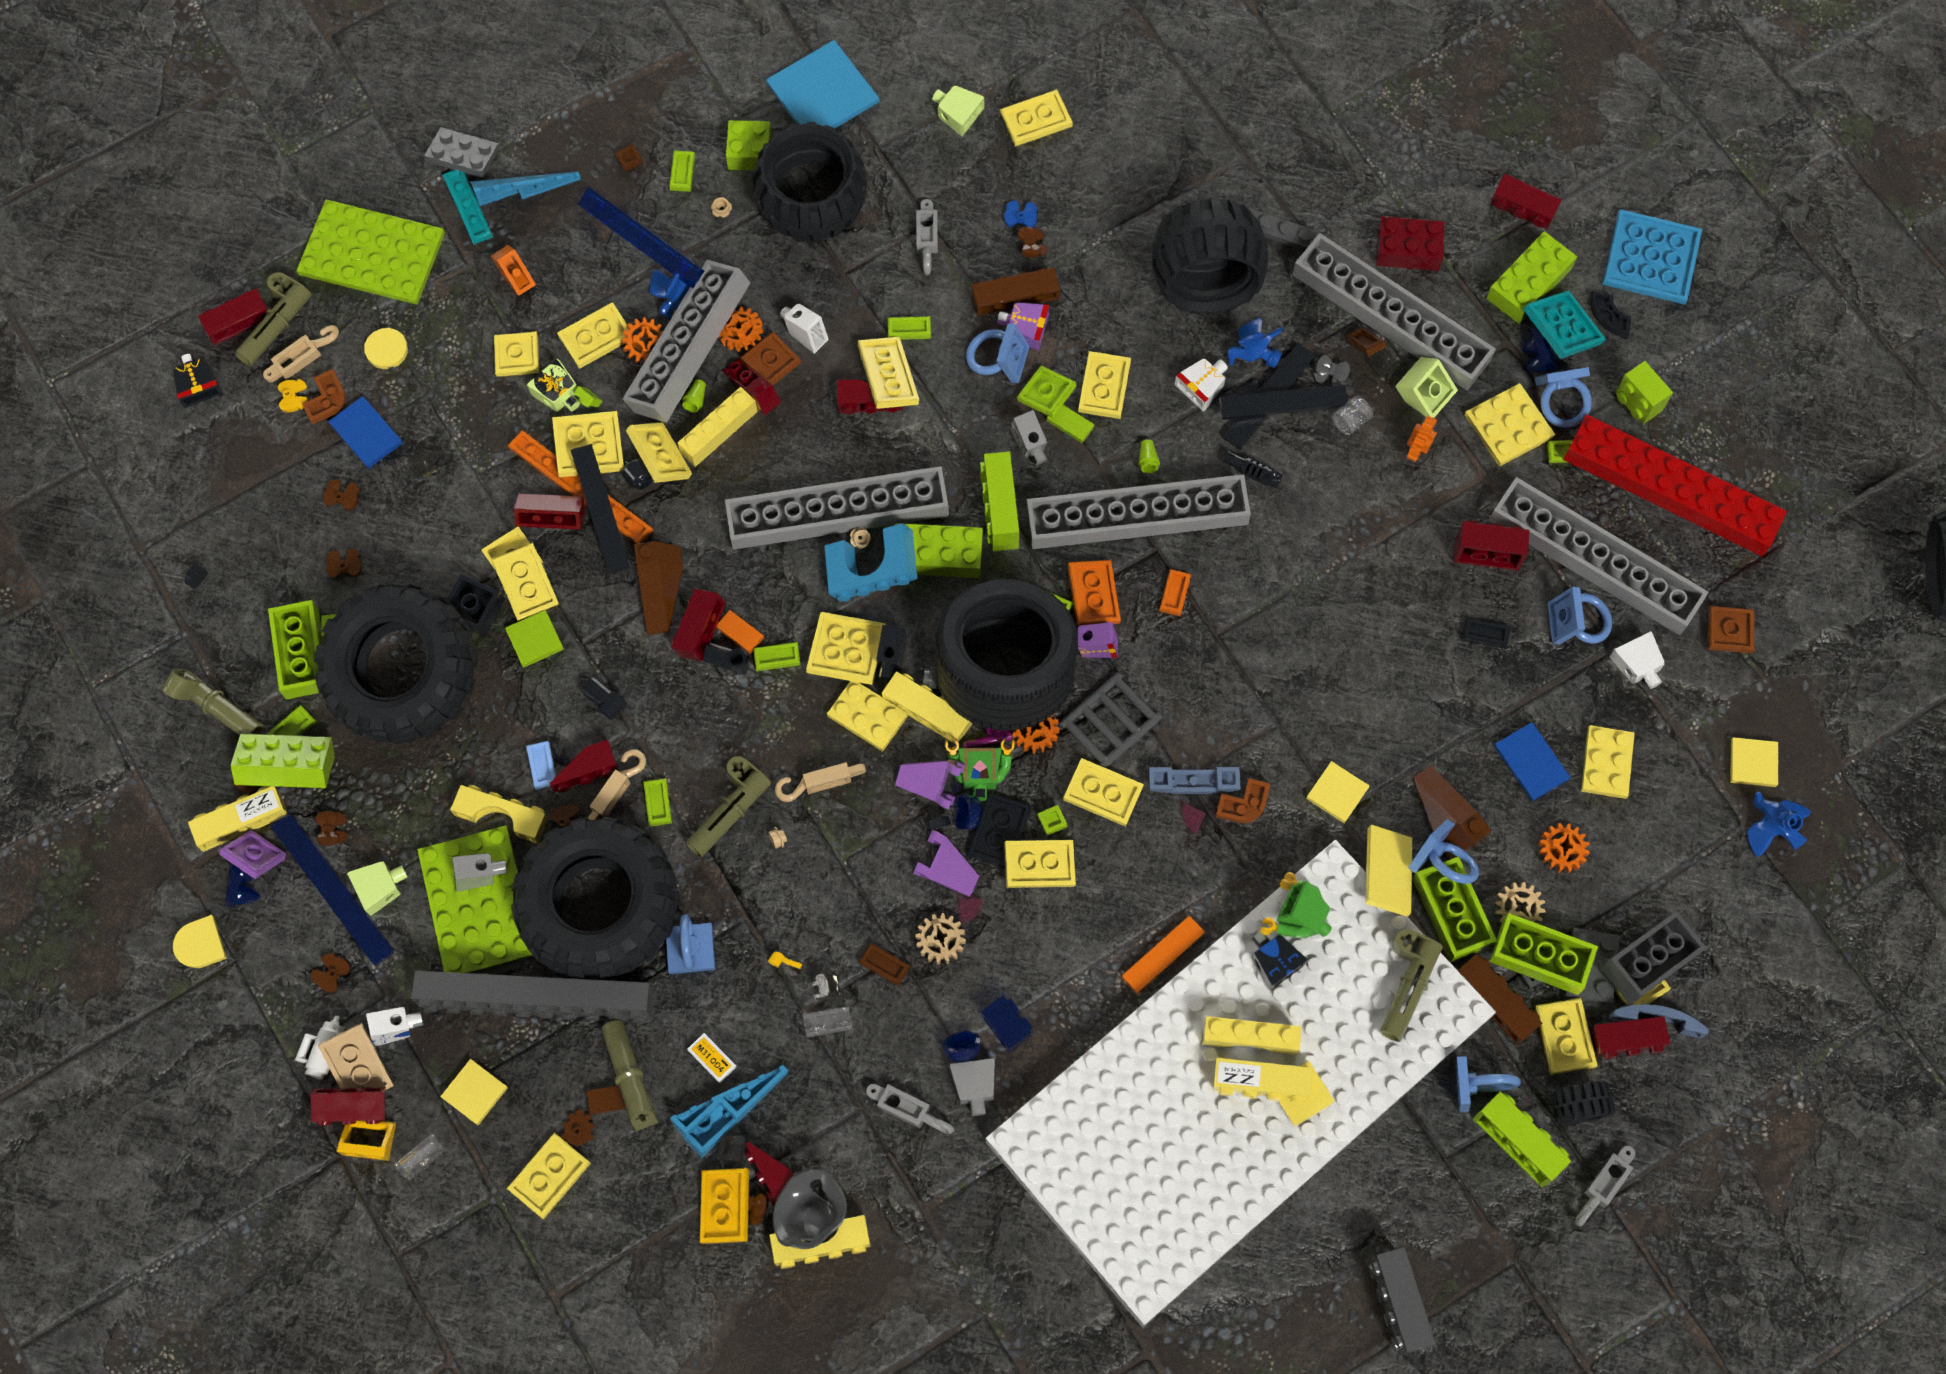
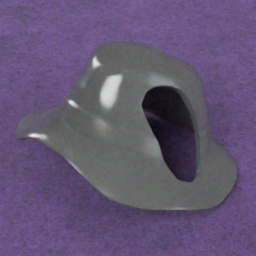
[773,1169,847,1249]

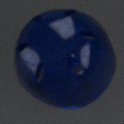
[955,794,983,830]
[942,1030,980,1063]

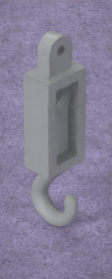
[916,199,938,276]
[866,1084,954,1134]
[1575,1146,1635,1227]

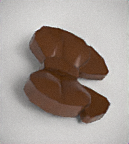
[1017,227,1048,258]
[323,479,360,511]
[326,548,362,579]
[549,803,580,829]
[315,811,348,846]
[311,953,351,993]
[748,1194,769,1225]

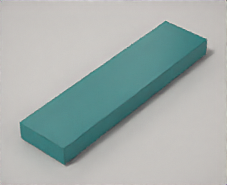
[442,170,493,245]

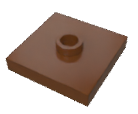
[741,332,801,386]
[1708,606,1755,654]

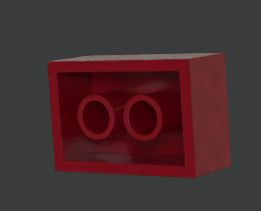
[1376,216,1445,271]
[1453,520,1530,571]

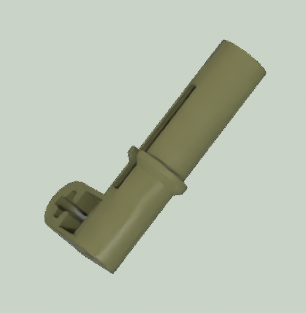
[235,272,312,367]
[161,669,264,736]
[685,756,771,858]
[1379,929,1443,1042]
[601,1020,659,1132]

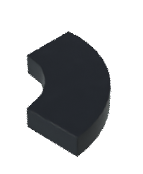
[1590,291,1631,339]

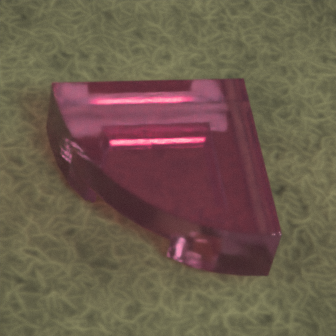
[1183,804,1206,835]
[960,899,983,923]

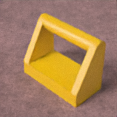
[337,1121,396,1161]

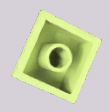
[1395,357,1458,418]

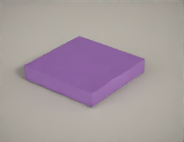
[219,830,286,879]

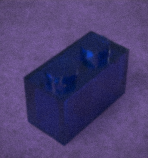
[981,995,1032,1053]

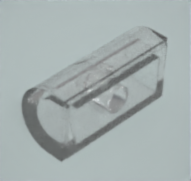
[803,1006,853,1038]
[394,1133,446,1181]

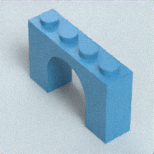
[825,523,917,601]

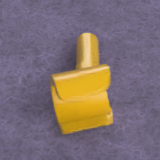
[768,952,802,969]

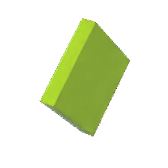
[1017,365,1077,418]
[505,610,564,668]

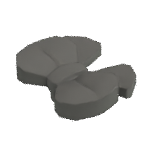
[1314,355,1350,386]

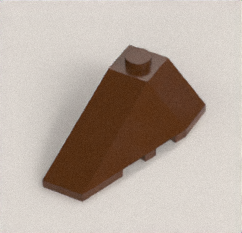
[634,541,683,635]
[1413,766,1492,860]

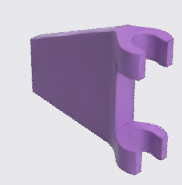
[895,760,965,809]
[913,830,979,897]

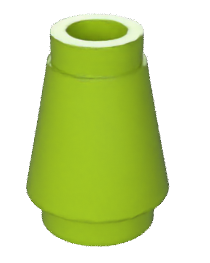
[682,379,706,412]
[1138,440,1160,473]

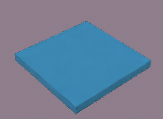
[766,40,880,128]
[1602,209,1702,305]

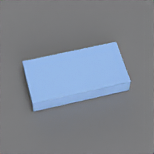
[526,741,556,790]

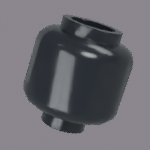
[622,457,653,490]

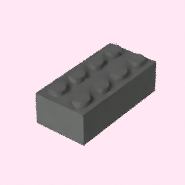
[1601,911,1707,1005]
[1368,1247,1436,1356]

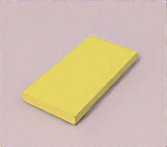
[858,337,919,409]
[1365,825,1412,917]

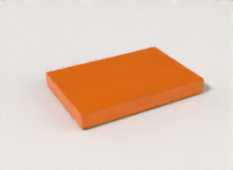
[1067,560,1121,626]

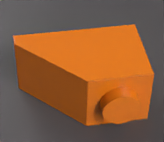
[490,245,536,296]

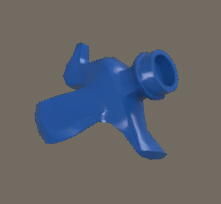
[650,259,696,321]
[1227,317,1283,368]
[1747,791,1811,857]

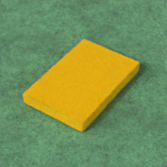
[700,1168,749,1244]

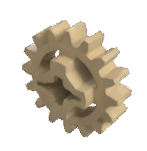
[1494,882,1546,923]
[916,913,966,965]

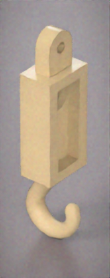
[263,325,339,382]
[588,749,646,820]
[775,762,866,802]

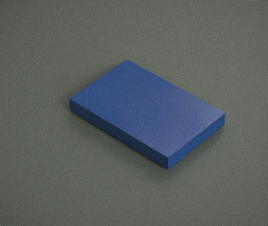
[328,396,403,469]
[1494,723,1571,802]

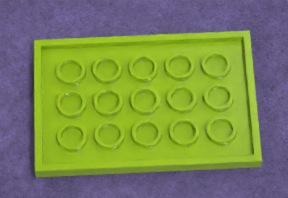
[297,200,445,305]
[417,825,534,974]

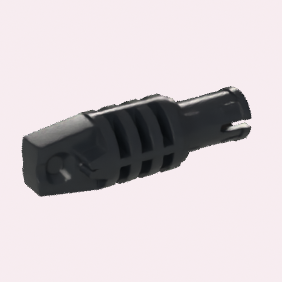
[1223,450,1283,488]

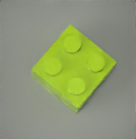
[726,120,772,171]
[1615,361,1673,425]

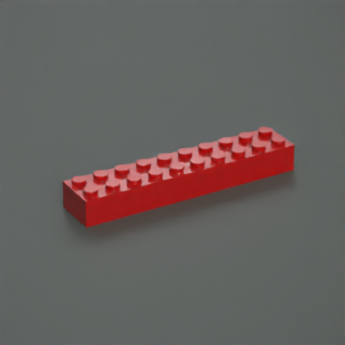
[1563,415,1787,556]

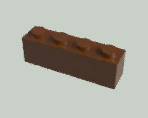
[972,267,1060,316]
[1457,954,1542,1046]

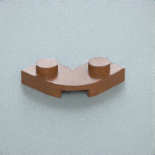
[302,369,345,425]
[1216,778,1270,823]

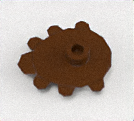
[561,1109,595,1146]

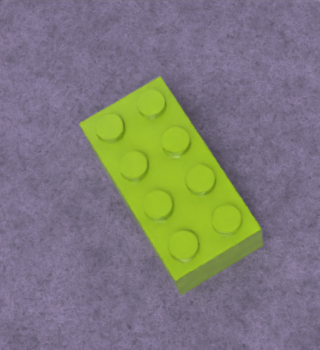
[1486,231,1578,324]
[980,452,1019,551]
[895,523,983,578]
[268,600,323,700]
[231,734,335,788]
[1412,857,1497,963]
[1489,913,1598,995]
[1473,1091,1571,1188]

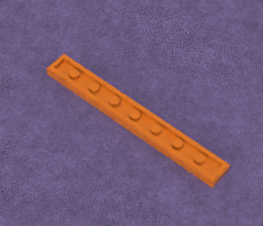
[508,430,653,544]

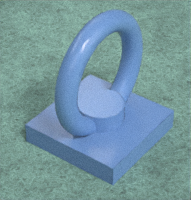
[966,324,1030,383]
[1535,367,1592,428]
[1547,587,1612,644]
[1408,819,1479,884]
[666,914,716,974]
[1456,1056,1521,1112]

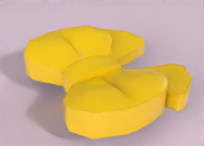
[278,379,308,413]

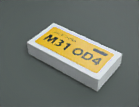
[687,1033,737,1083]

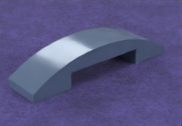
[1149,767,1241,794]
[1609,1004,1709,1039]

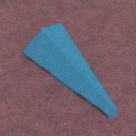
[471,171,581,206]
[670,1065,788,1158]

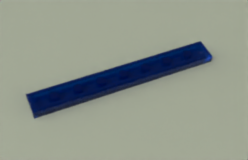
[577,187,705,288]
[271,813,395,967]

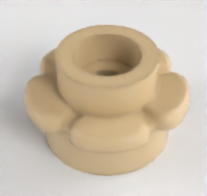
[711,197,732,218]
[850,527,871,549]
[768,827,787,849]

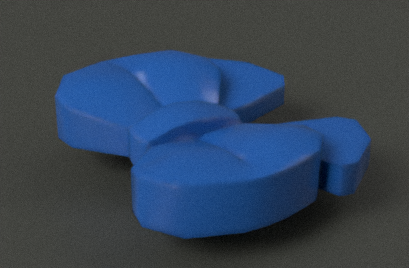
[1004,200,1038,228]

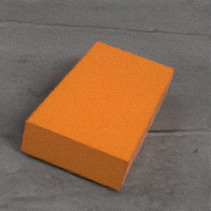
[1159,569,1191,617]
[716,610,764,654]

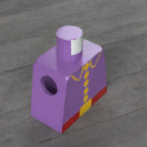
[997,303,1049,350]
[1078,622,1118,658]

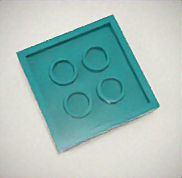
[1523,290,1606,359]

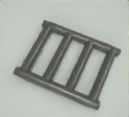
[1058,672,1163,768]

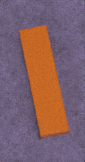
[1121,916,1205,994]

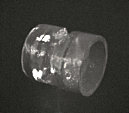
[1332,396,1373,436]

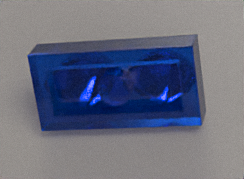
[1522,327,1559,373]
[225,862,261,908]

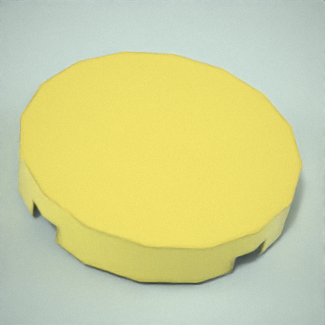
[364,328,408,369]

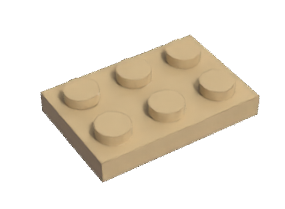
[318,1022,394,1090]

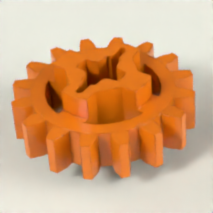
[718,307,764,352]
[621,317,663,364]
[1406,415,1437,462]
[1012,714,1060,754]
[1538,823,1590,873]

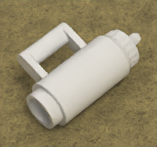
[295,1016,343,1080]

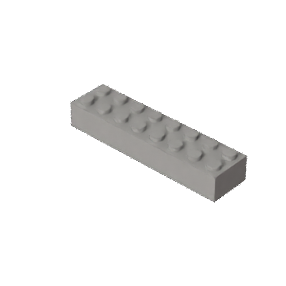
[623,260,750,423]

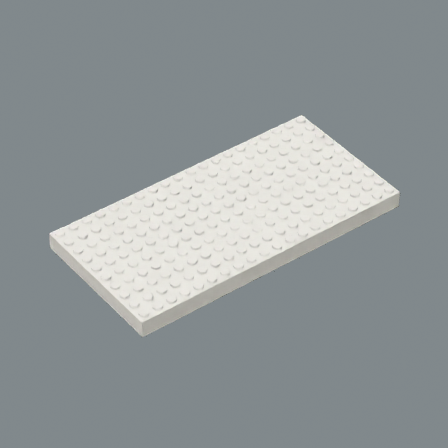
[986,840,1496,1327]

